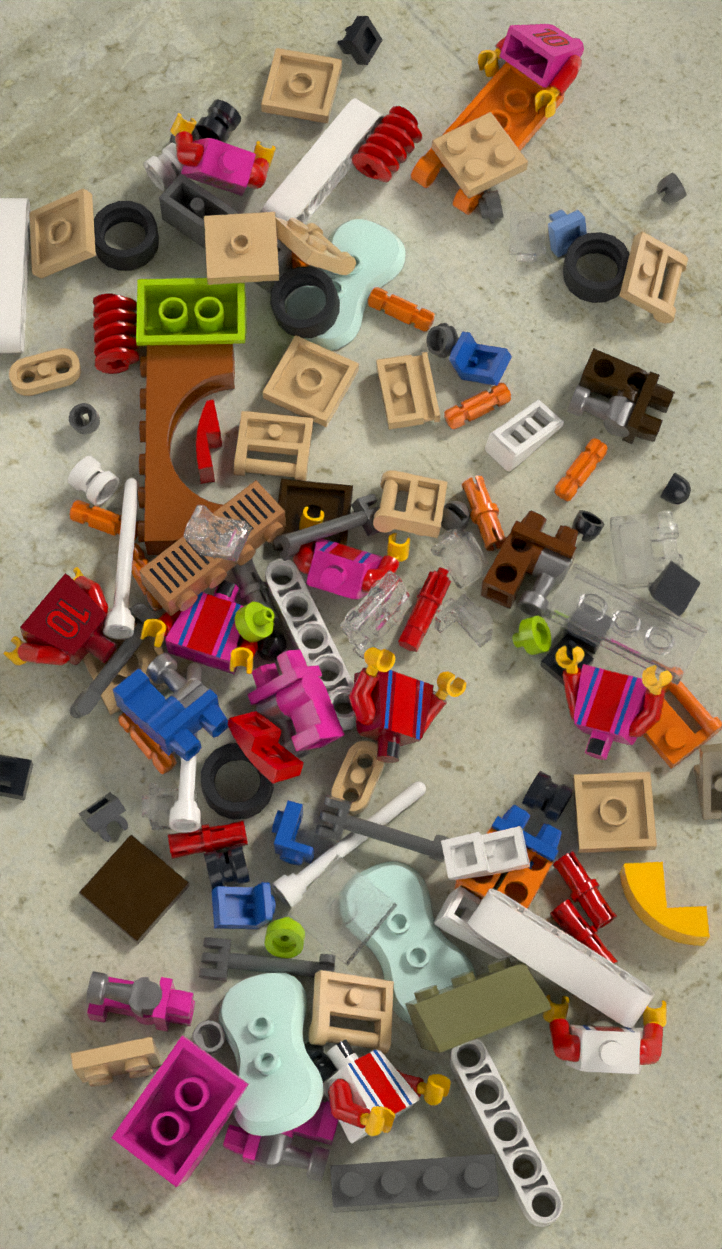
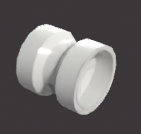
[143,142,183,191]
[68,455,119,506]

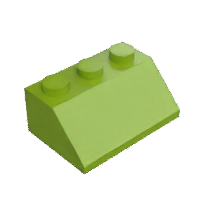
[136,278,247,346]

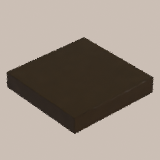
[273,479,353,551]
[79,835,190,944]

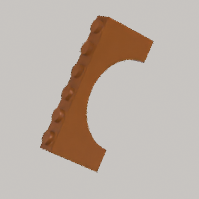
[138,344,235,555]

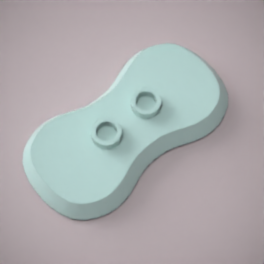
[285,219,406,351]
[340,861,476,1025]
[219,972,323,1136]

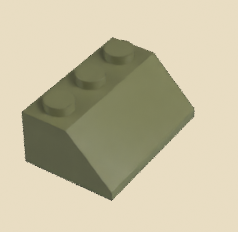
[405,957,551,1053]

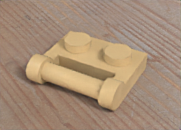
[276,217,356,275]
[619,231,688,323]
[234,411,314,481]
[373,470,448,538]
[308,970,394,1054]

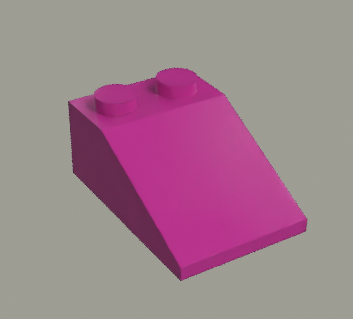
[111,1035,249,1187]

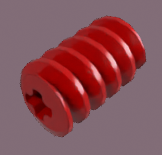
[352,106,423,182]
[92,293,140,374]

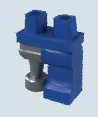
[113,653,228,761]

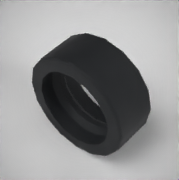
[94,201,159,271]
[563,232,630,303]
[270,266,340,338]
[200,743,274,820]

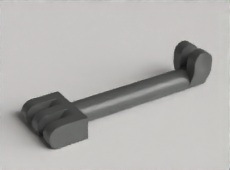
[273,494,380,561]
[69,603,158,718]
[315,795,450,863]
[199,937,336,981]

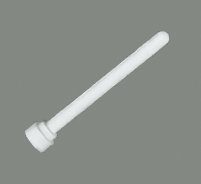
[103,478,139,639]
[169,663,202,832]
[272,781,426,909]

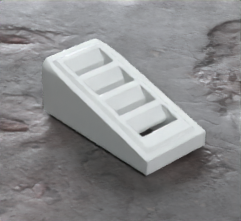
[485,399,564,472]
[433,886,511,959]

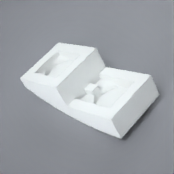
[441,826,530,880]

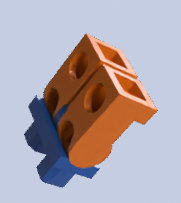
[454,805,562,909]

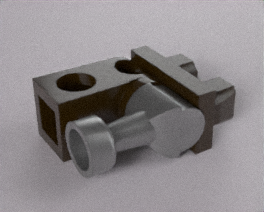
[567,348,675,444]

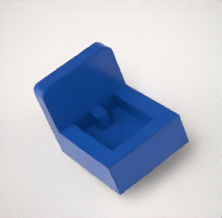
[449,331,512,386]
[272,800,314,866]
[211,882,276,929]

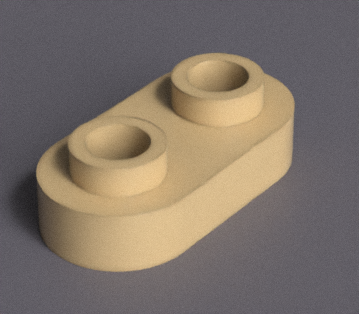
[9,348,81,396]
[331,741,384,816]

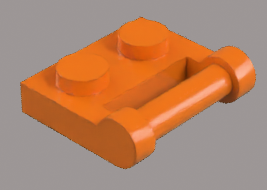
[643,669,722,769]

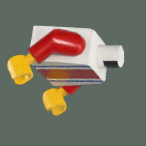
[543,995,667,1074]
[323,1039,451,1144]

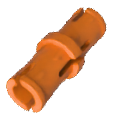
[462,476,507,551]

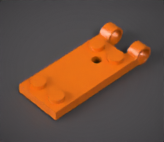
[411,61,565,215]

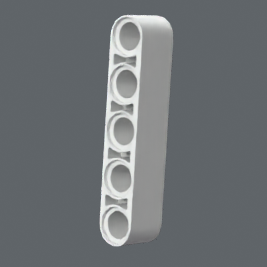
[260,98,385,224]
[0,198,30,354]
[265,558,356,730]
[468,888,655,1028]
[449,1039,563,1227]

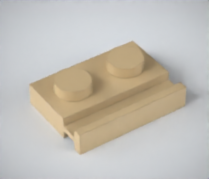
[376,352,440,430]

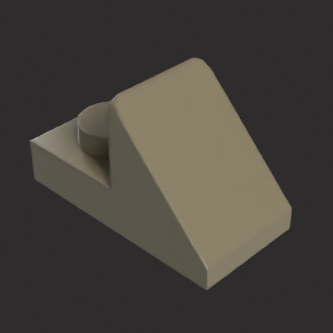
[694,743,722,820]

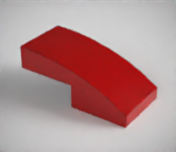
[196,399,223,484]
[227,711,304,784]

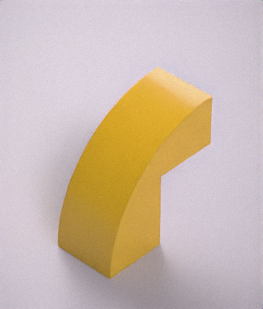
[619,862,710,946]

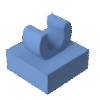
[548,209,587,257]

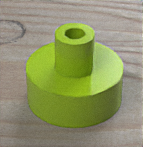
[235,602,275,642]
[512,615,552,655]
[264,917,305,959]

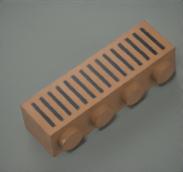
[139,480,286,616]

